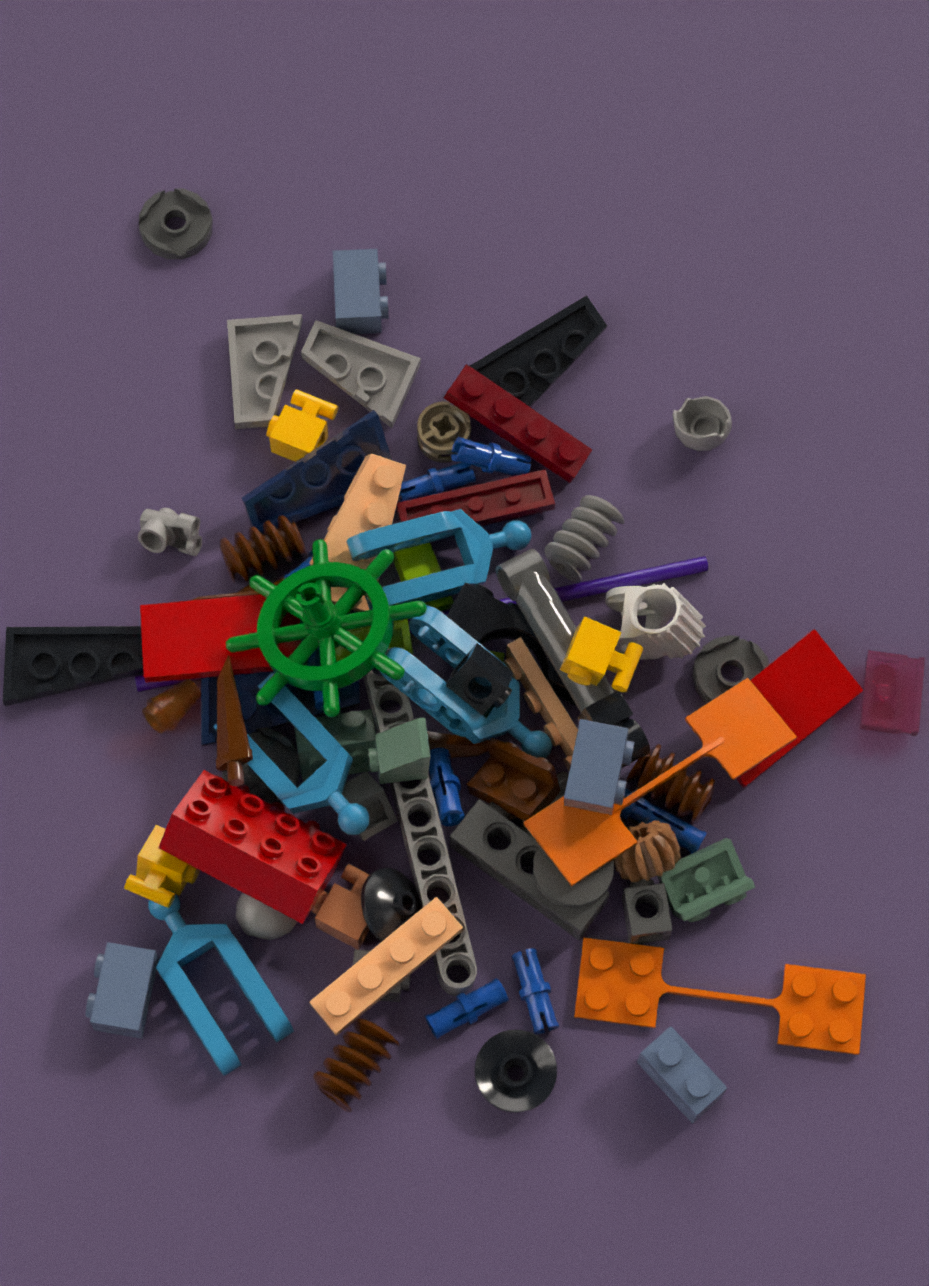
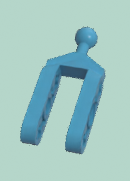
[346,509,531,610]
[380,606,552,759]
[213,673,370,835]
[148,889,294,1076]

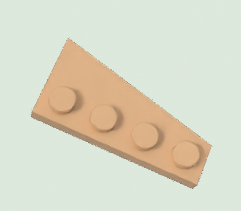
[309,453,406,612]

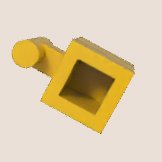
[266,389,338,462]
[560,616,644,692]
[124,825,200,908]

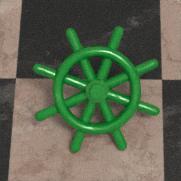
[225,539,427,717]

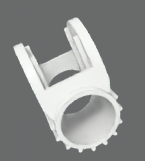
[605,583,706,660]

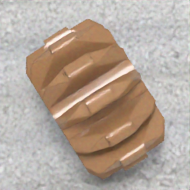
[614,820,681,882]

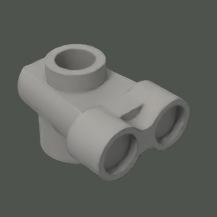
[138,508,202,556]

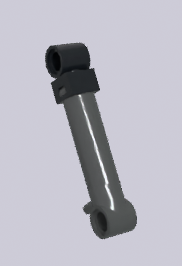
[496,548,650,768]

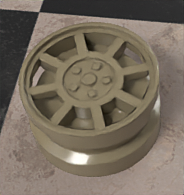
[417,401,471,463]

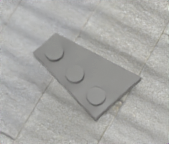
[227,314,303,429]
[301,320,421,428]

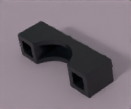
[447,582,576,706]

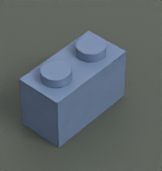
[332,249,389,334]
[564,719,635,815]
[85,942,159,1039]
[637,1026,727,1124]

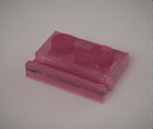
[859,650,925,736]

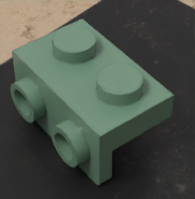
[294,709,376,781]
[657,838,755,922]

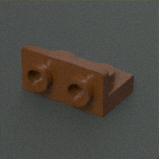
[467,737,561,821]

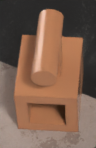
[312,864,370,950]

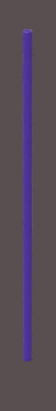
[135,556,708,692]

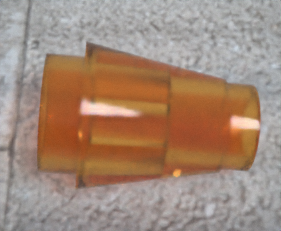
[142,679,201,734]

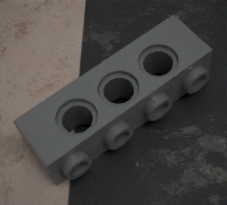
[450,799,610,940]

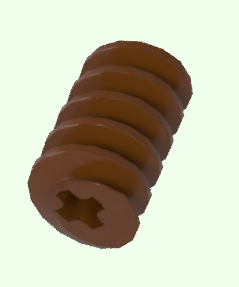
[220,515,307,584]
[626,743,715,825]
[313,1018,400,1113]

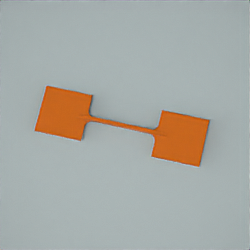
[523,678,797,887]
[574,937,866,1055]

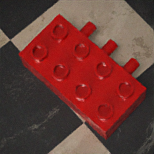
[158,770,347,924]

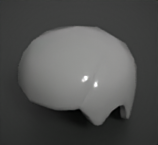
[672,396,732,451]
[236,892,297,940]

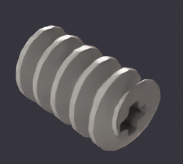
[544,495,624,583]

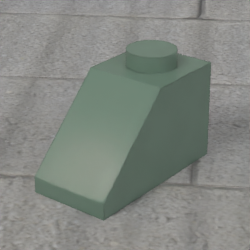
[368,718,431,784]

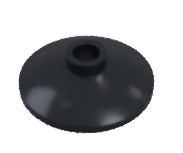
[361,868,421,942]
[474,1029,557,1113]

